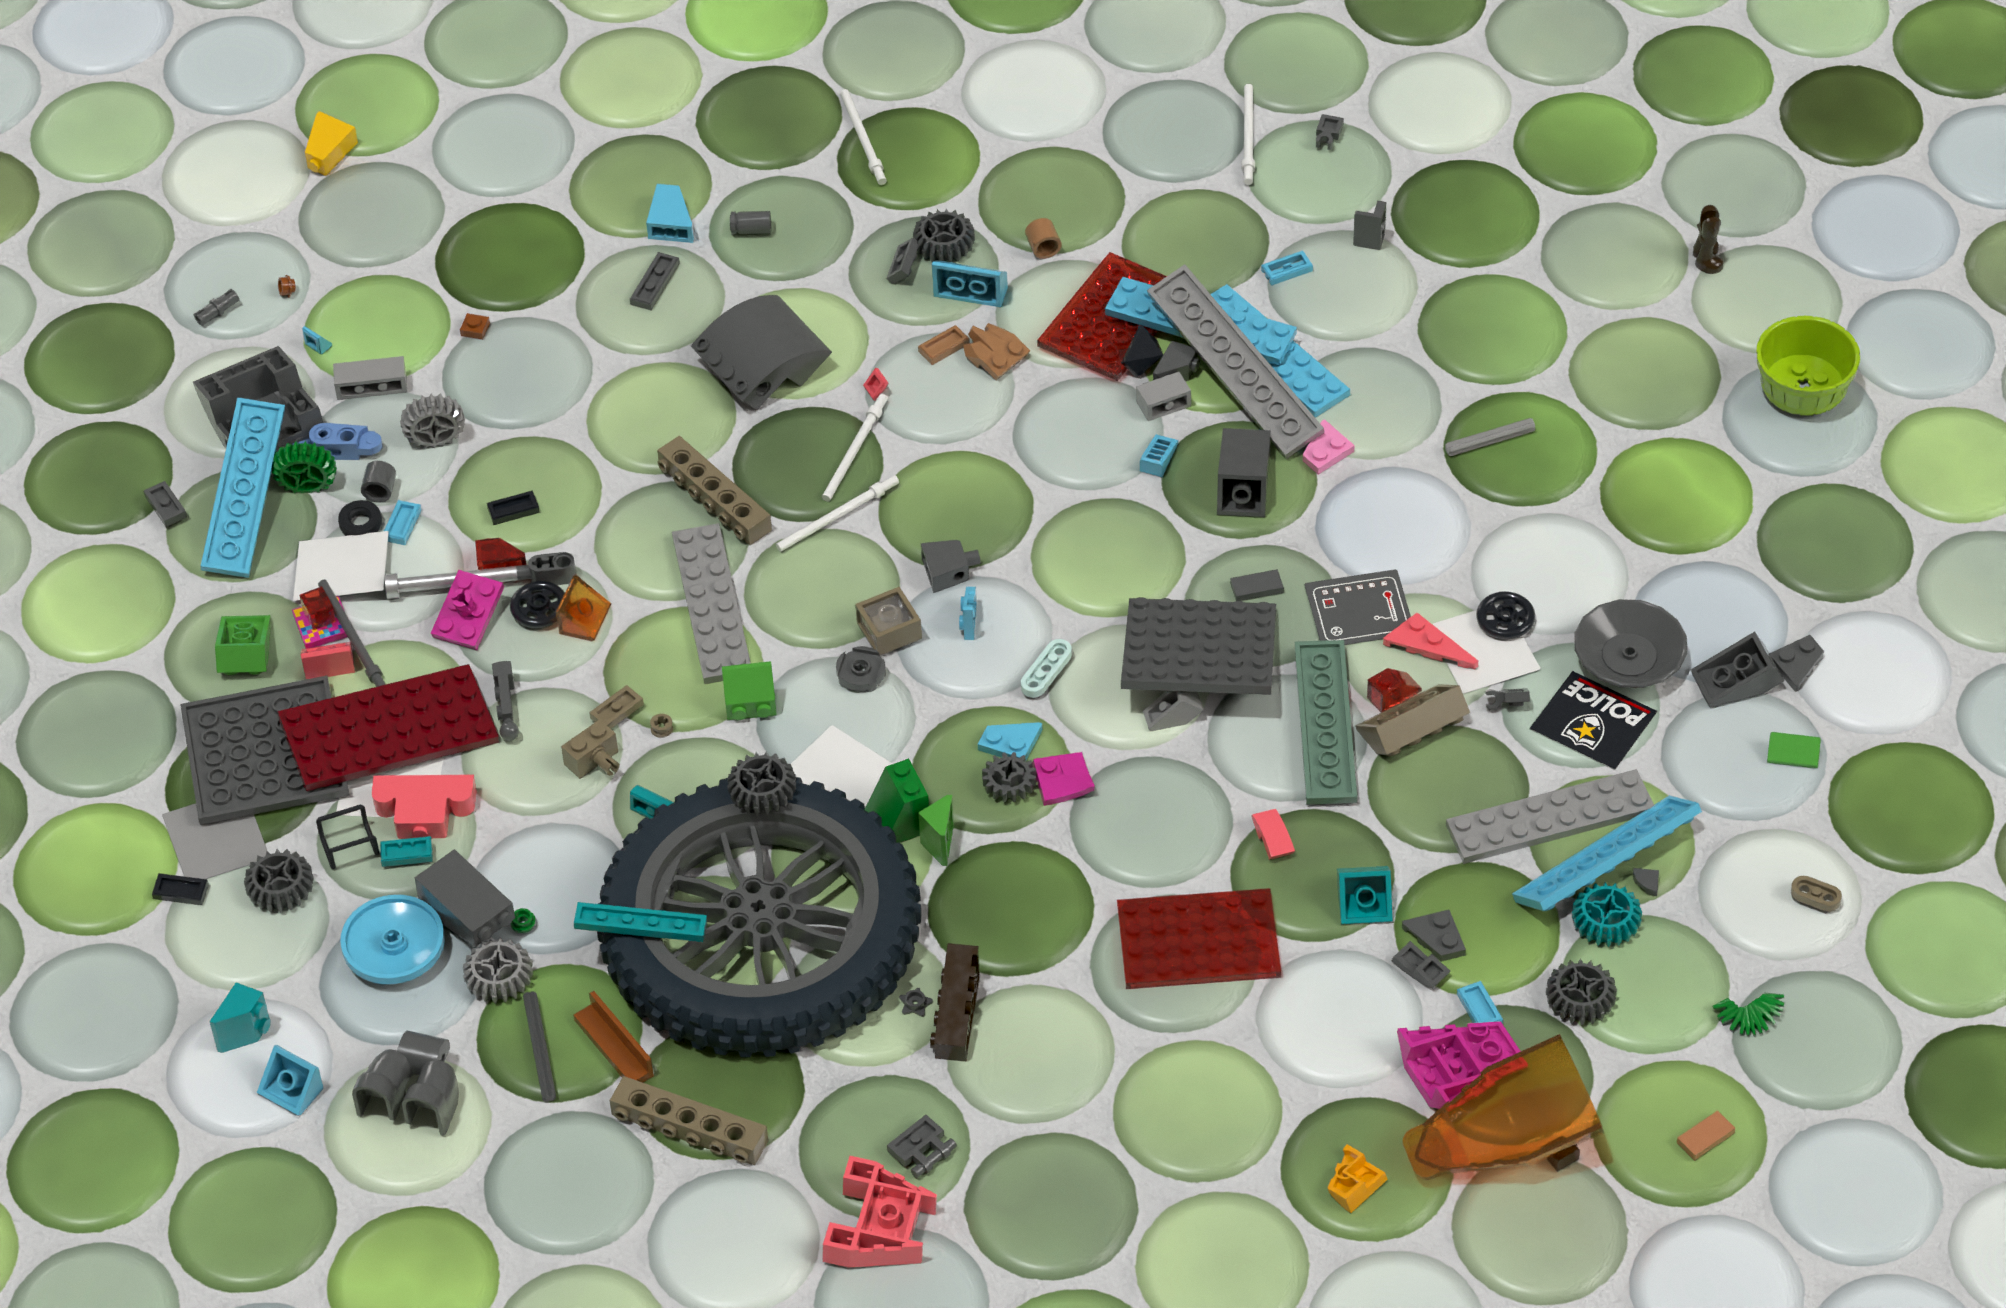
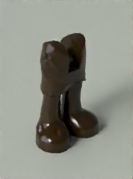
[1693,205,1723,274]

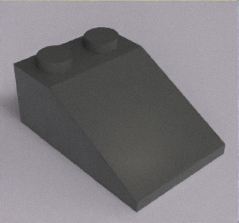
[1691,631,1784,707]

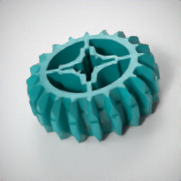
[1572,881,1642,948]

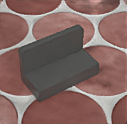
[1353,200,1387,250]

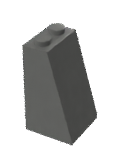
[1217,428,1271,517]
[414,849,515,947]

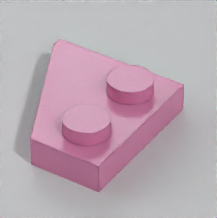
[1303,419,1355,475]

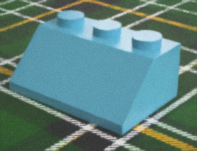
[932,261,1008,307]

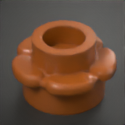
[278,275,296,298]

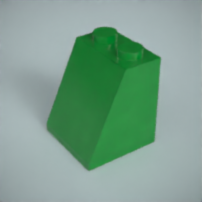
[865,758,929,843]

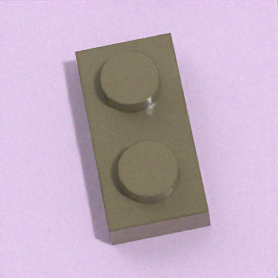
[589,685,644,729]

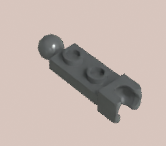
[492,661,519,741]

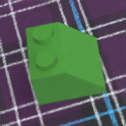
[722,661,777,721]

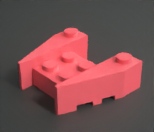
[823,1156,937,1268]

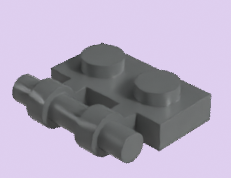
[887,1115,957,1178]

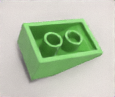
[215,615,271,675]

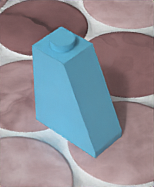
[646,184,694,243]

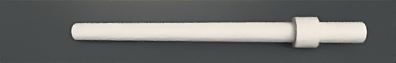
[1242,84,1255,185]
[840,89,887,185]
[822,393,888,502]
[776,475,899,552]

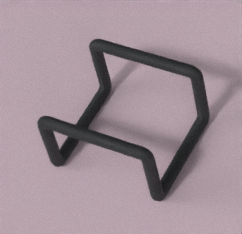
[316,804,379,869]

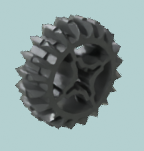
[913,209,975,263]
[727,751,796,816]
[244,849,314,913]
[1546,958,1617,1025]

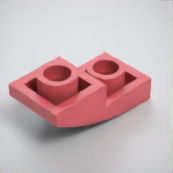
[1251,809,1295,860]

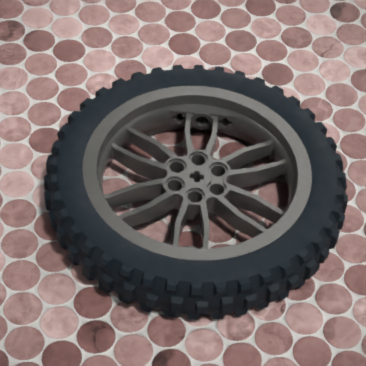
[597,776,922,1057]

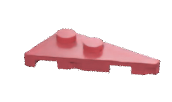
[1383,613,1479,669]

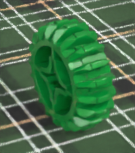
[272,441,337,493]

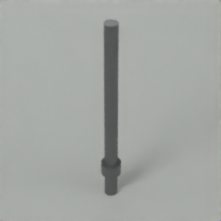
[318,579,386,687]

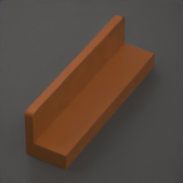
[573,991,654,1083]

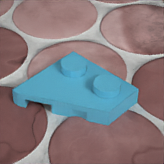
[959,587,977,640]
[978,722,1043,760]

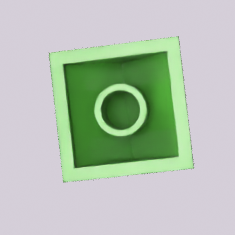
[918,795,954,866]

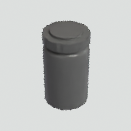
[730,211,771,234]

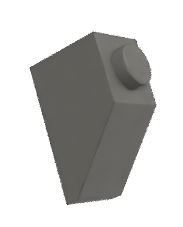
[1153,341,1200,382]

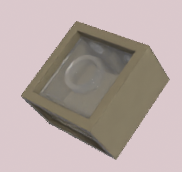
[855,586,922,655]

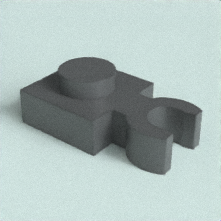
[1316,114,1344,150]

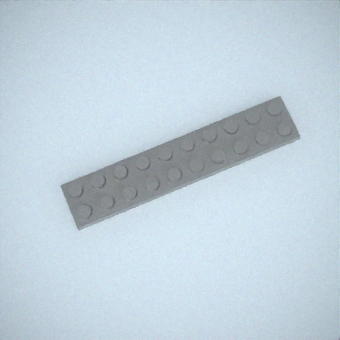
[1147,264,1325,459]

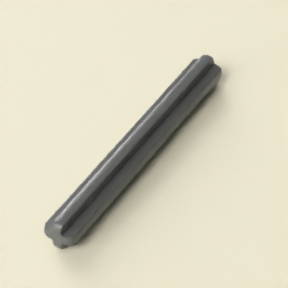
[523,991,556,1102]

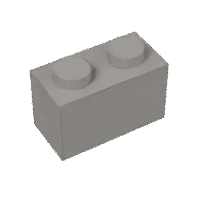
[1136,372,1191,421]

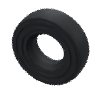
[338,500,382,536]

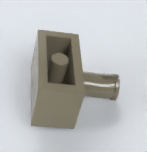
[561,719,620,779]

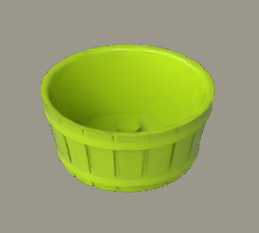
[1756,315,1860,416]

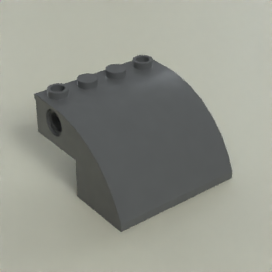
[691,295,832,410]
[193,346,324,452]

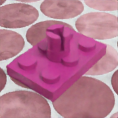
[431,570,505,650]

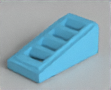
[1140,434,1178,477]

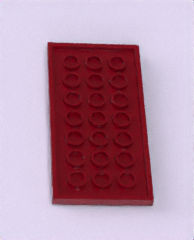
[278,664,499,791]

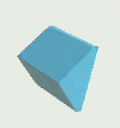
[257,1045,324,1115]

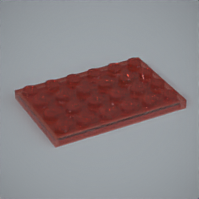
[1037,252,1167,381]
[1117,888,1281,989]

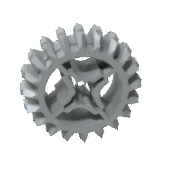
[400,393,465,448]
[463,937,533,1004]

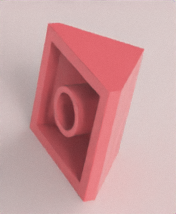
[301,642,355,679]

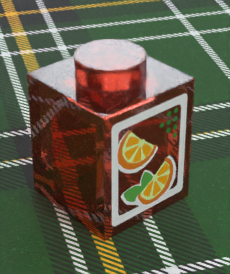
[299,586,336,630]

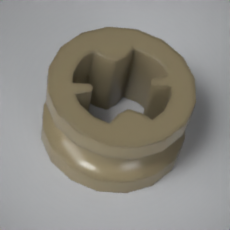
[650,714,673,738]

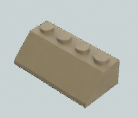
[1355,684,1470,757]

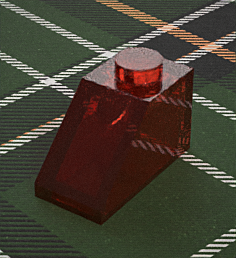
[475,538,527,570]
[1367,668,1422,712]

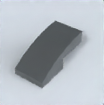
[1391,941,1451,989]

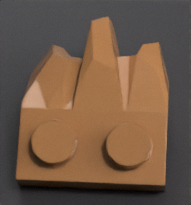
[963,323,1030,381]

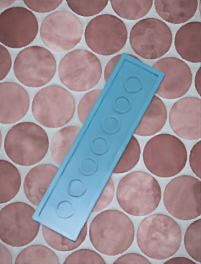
[1105,277,1297,366]
[1211,284,1350,418]
[201,397,285,578]
[1512,795,1702,911]

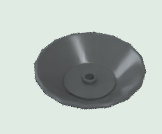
[1574,599,1687,688]

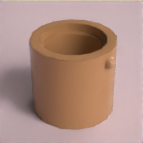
[1025,218,1062,259]

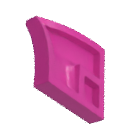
[1033,752,1095,806]

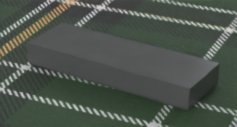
[630,252,680,310]

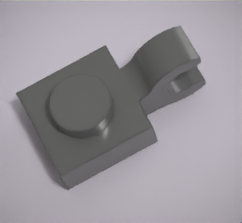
[1485,688,1530,709]

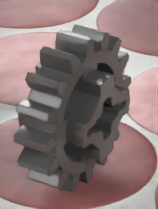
[982,752,1036,802]

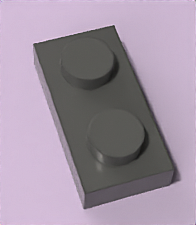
[886,238,919,284]
[144,481,187,527]

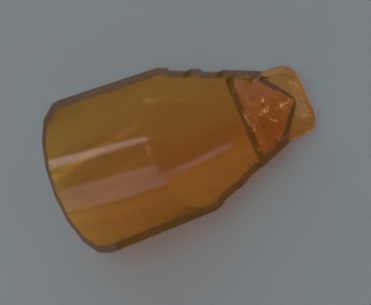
[1403,1034,1605,1180]

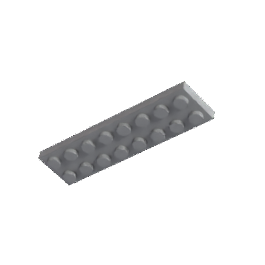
[672,523,751,684]
[1446,769,1655,864]

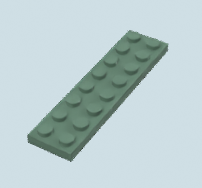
[1294,640,1357,805]

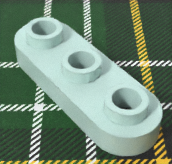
[1021,639,1072,698]

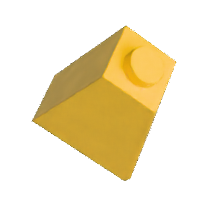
[305,111,358,176]

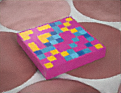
[292,596,347,649]

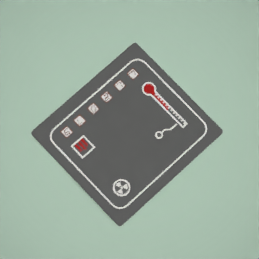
[1304,569,1411,645]

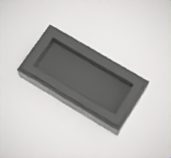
[1230,569,1284,601]

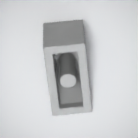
[1143,691,1203,731]

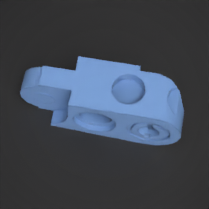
[309,423,383,460]

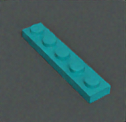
[574,902,707,942]

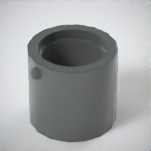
[361,460,396,503]

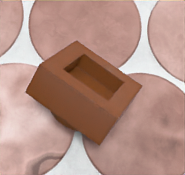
[460,313,490,340]

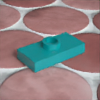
[380,836,433,867]

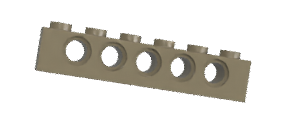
[657,435,772,545]
[609,1076,769,1165]

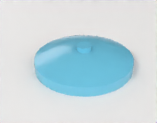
[340,895,445,984]

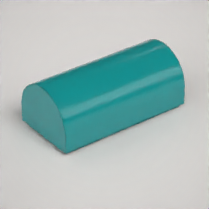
[630,785,674,819]

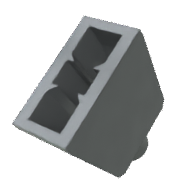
[921,540,981,593]

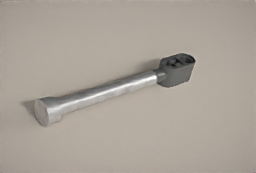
[385,552,577,599]

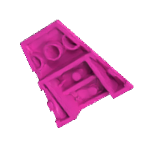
[1397,1021,1526,1110]

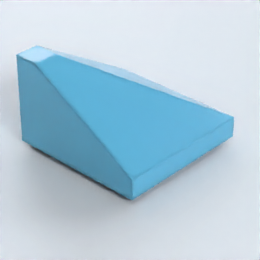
[302,326,332,354]

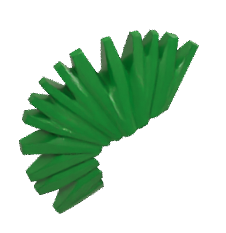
[1712,992,1784,1036]

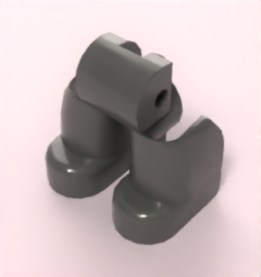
[352,1030,459,1136]

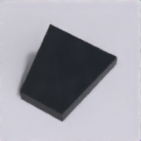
[1121,326,1164,377]

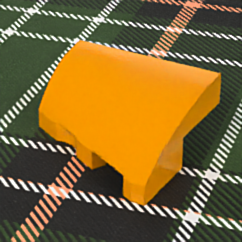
[1328,1144,1388,1213]

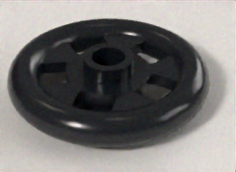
[510,581,568,628]
[1476,591,1535,639]

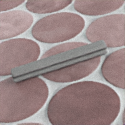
[1445,418,1535,456]

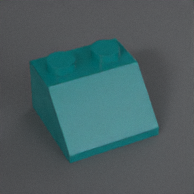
[1337,866,1393,924]
[209,982,271,1053]

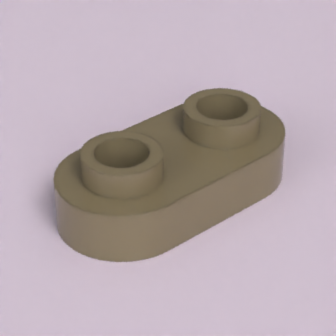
[1791,876,1842,912]

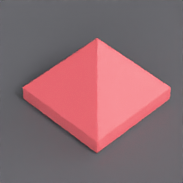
[863,368,889,401]

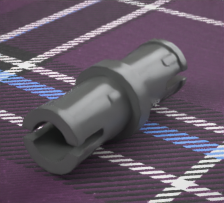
[193,289,240,326]

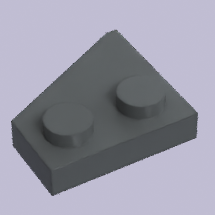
[1770,635,1824,692]
[1402,910,1466,962]

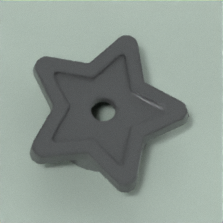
[899,988,933,1017]

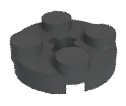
[836,646,886,692]

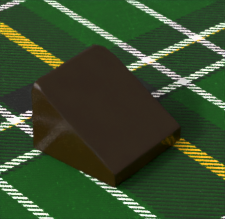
[1542,1138,1580,1172]

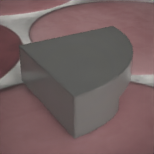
[1633,868,1659,896]

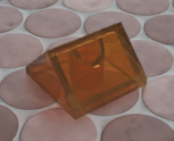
[556,575,611,641]

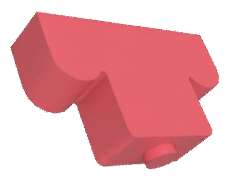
[372,775,477,839]

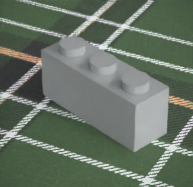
[333,356,408,400]

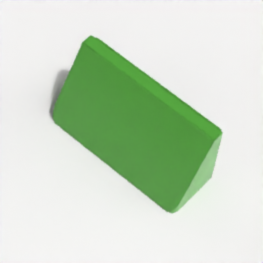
[1767,732,1821,768]

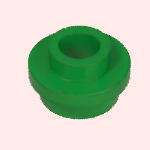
[510,908,536,933]

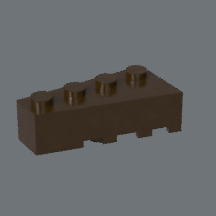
[930,943,980,1062]

